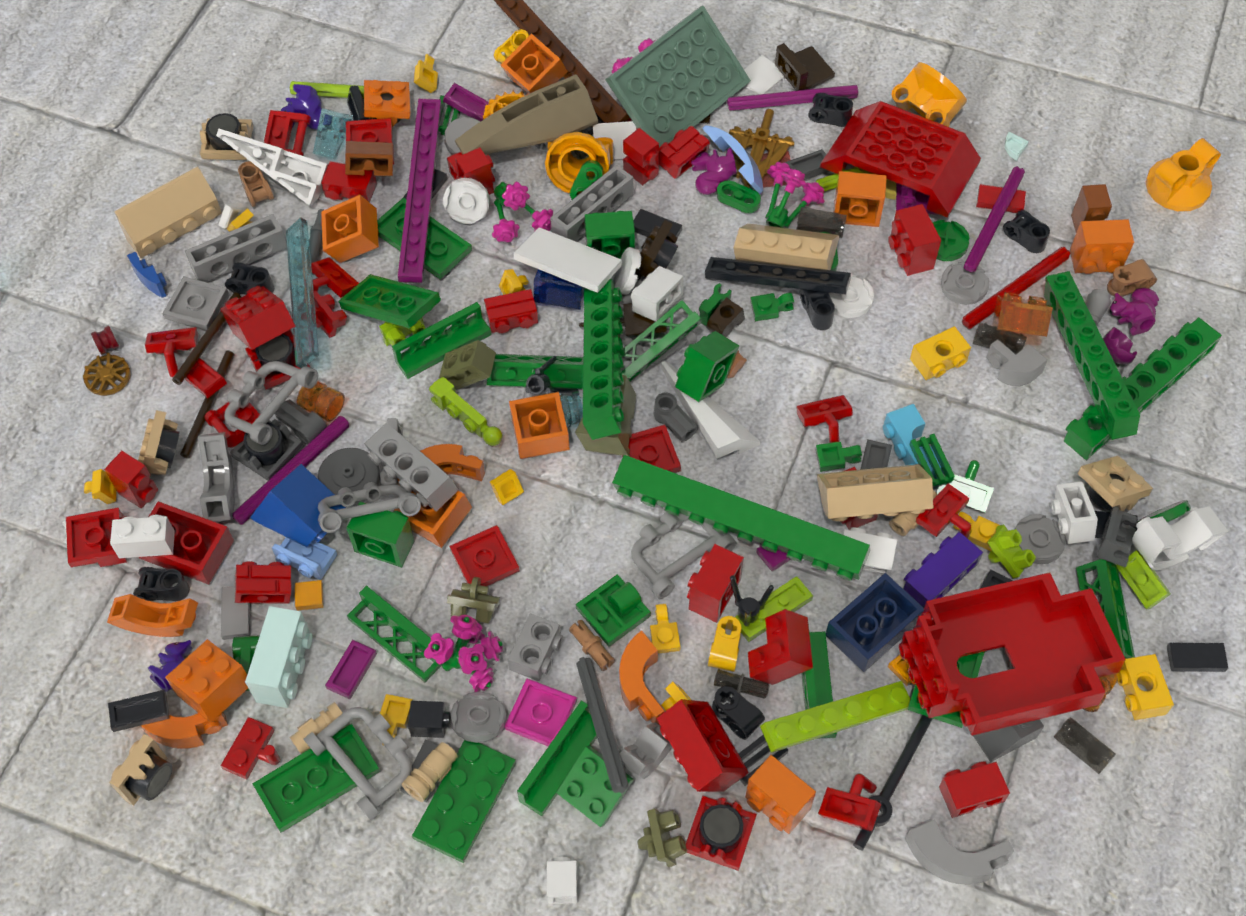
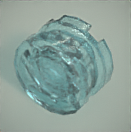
[560,391,583,429]

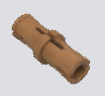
[569,620,615,671]

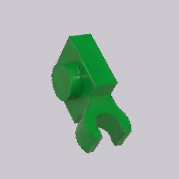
[699,283,732,326]
[750,293,794,322]
[816,442,862,472]

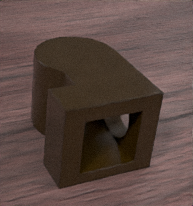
[706,297,745,337]

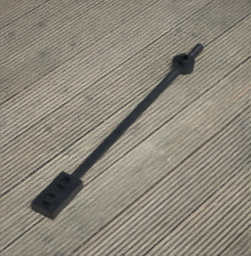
[853,569,1013,851]

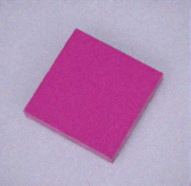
[504,678,577,746]

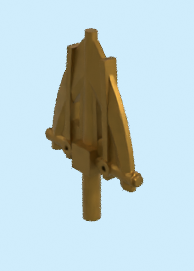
[729,109,795,188]

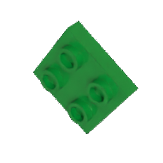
[576,574,651,647]
[557,745,634,827]

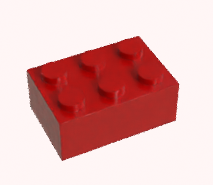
[220,286,296,350]
[139,501,234,585]
[656,699,749,792]

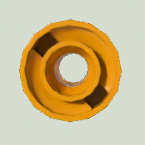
[891,62,967,127]
[545,132,613,195]
[1145,138,1221,211]

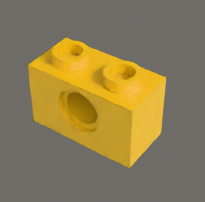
[910,326,971,380]
[1116,654,1174,720]

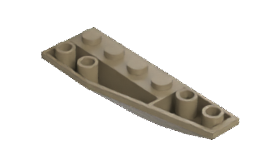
[455,75,598,155]

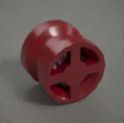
[91,325,119,355]

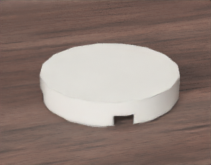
[443,178,490,224]
[615,247,641,295]
[829,274,874,318]

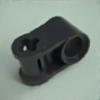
[808,93,853,127]
[1003,210,1050,254]
[225,262,275,295]
[800,289,835,330]
[133,567,189,602]
[712,686,765,740]

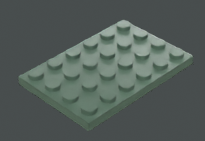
[605,5,751,148]

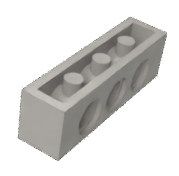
[550,165,633,242]
[185,214,288,282]
[364,422,459,511]

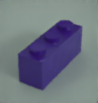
[903,532,983,608]

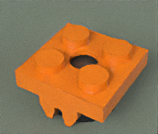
[364,80,410,127]

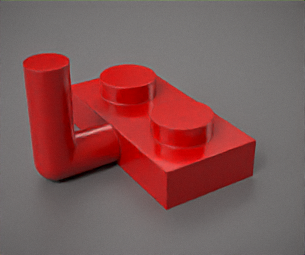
[306,257,359,305]
[145,327,198,377]
[796,395,853,443]
[916,483,971,539]
[220,717,280,780]
[818,773,881,831]

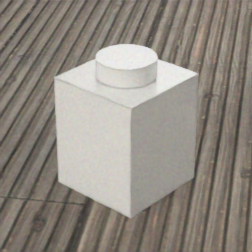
[547,857,577,904]

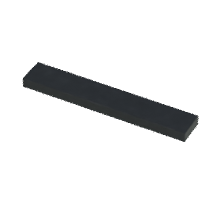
[705,257,851,294]

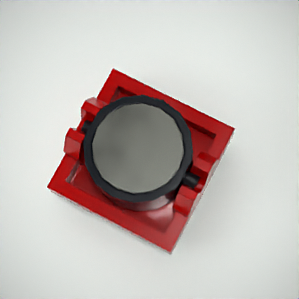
[245,329,310,390]
[686,795,757,871]

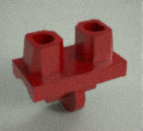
[303,290,347,338]

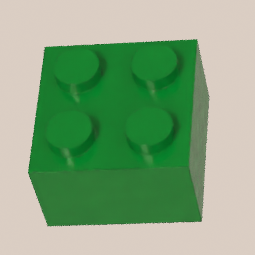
[585,211,635,259]
[675,331,739,402]
[347,502,415,568]

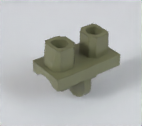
[447,577,500,623]
[637,808,687,867]

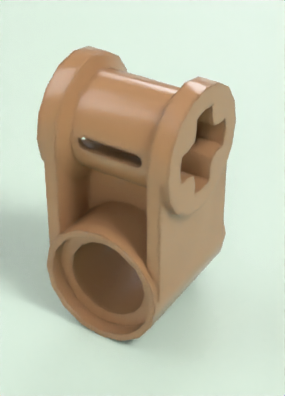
[238,161,274,207]
[1107,259,1157,297]

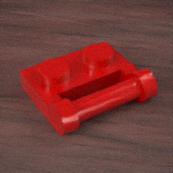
[263,110,311,156]
[204,402,260,448]

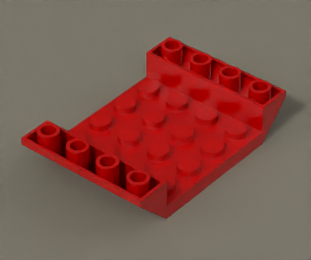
[820,101,981,218]

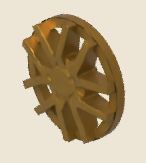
[83,353,131,396]

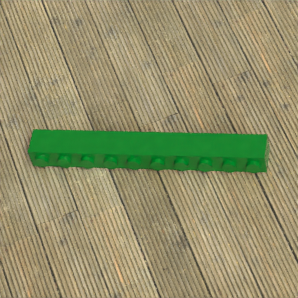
[612,455,870,581]

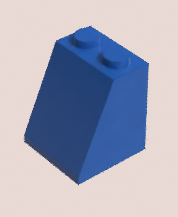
[250,464,346,547]

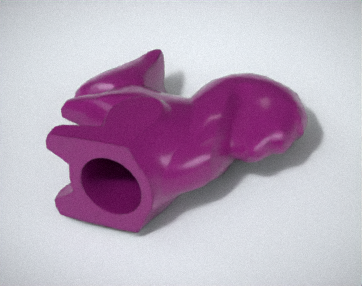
[691,148,737,195]
[1110,288,1159,336]

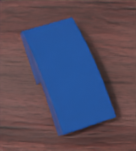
[127,252,167,298]

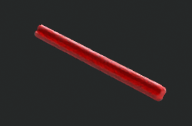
[962,247,1071,329]

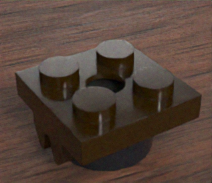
[635,220,678,281]

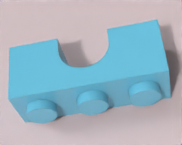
[883,404,950,479]

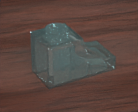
[313,108,353,159]

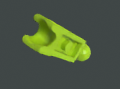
[429,377,503,446]

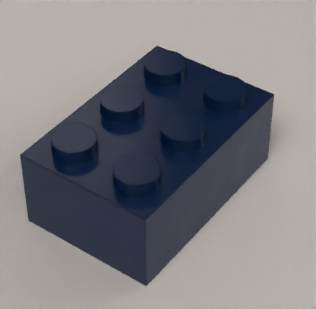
[826,573,924,672]

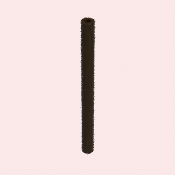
[172,292,242,385]
[180,350,235,458]

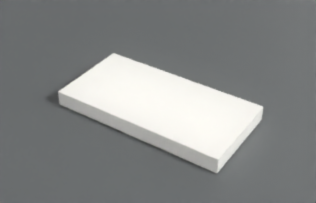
[514,227,622,293]

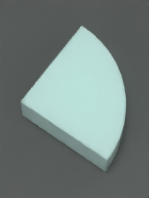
[1005,132,1029,161]

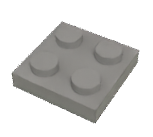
[162,276,229,331]

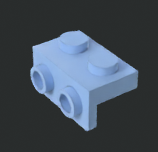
[272,537,337,580]

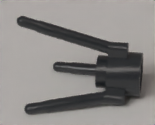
[525,356,579,395]
[730,575,774,626]

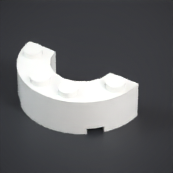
[1132,506,1229,570]

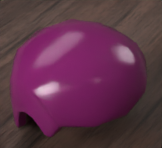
[1103,327,1137,365]

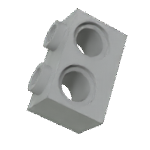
[508,613,563,681]

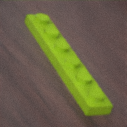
[760,681,911,753]

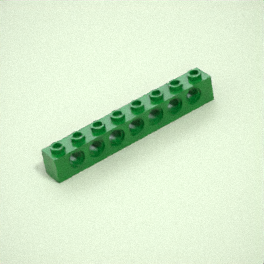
[1044,271,1140,440]
[583,279,624,440]
[1064,317,1222,461]

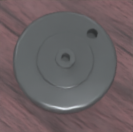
[318,448,381,506]

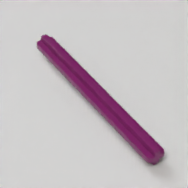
[727,85,859,111]
[964,166,1025,273]
[232,416,349,525]

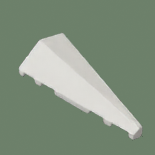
[216,129,328,206]
[661,361,760,458]

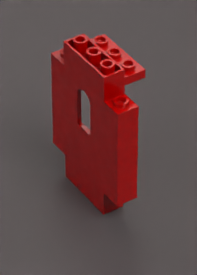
[899,572,1126,736]

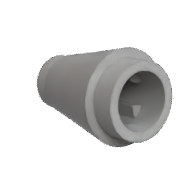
[1086,289,1111,326]

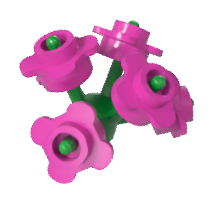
[424,615,503,692]

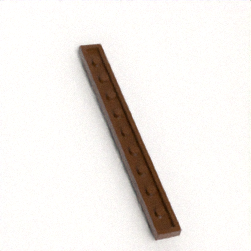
[494,0,630,123]

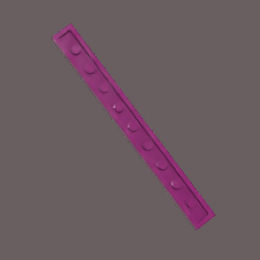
[398,99,441,283]

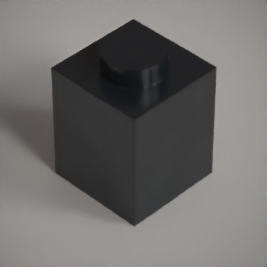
[408,701,451,738]

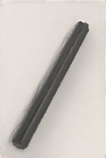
[576,657,629,794]

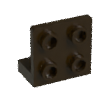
[775,43,835,91]

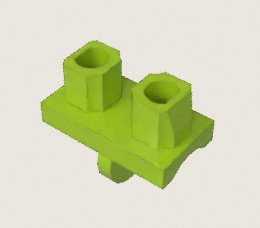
[379,318,425,346]
[987,524,1036,578]

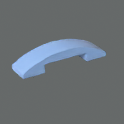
[702,125,763,194]

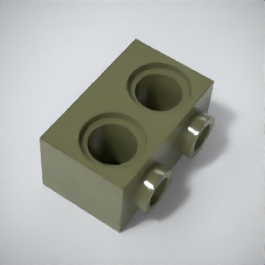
[439,340,496,390]

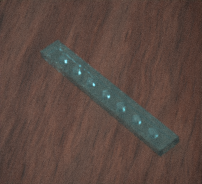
[286,217,319,368]

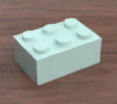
[245,606,312,708]

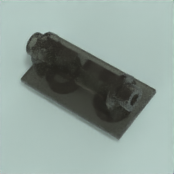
[796,207,847,238]
[972,322,1027,355]
[1054,717,1116,774]

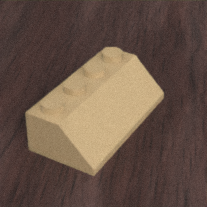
[114,166,222,259]
[733,223,839,270]
[817,464,933,521]

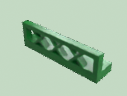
[620,300,701,382]
[392,302,492,379]
[487,354,583,389]
[1076,559,1135,659]
[347,585,442,683]
[801,623,837,739]
[517,700,597,816]

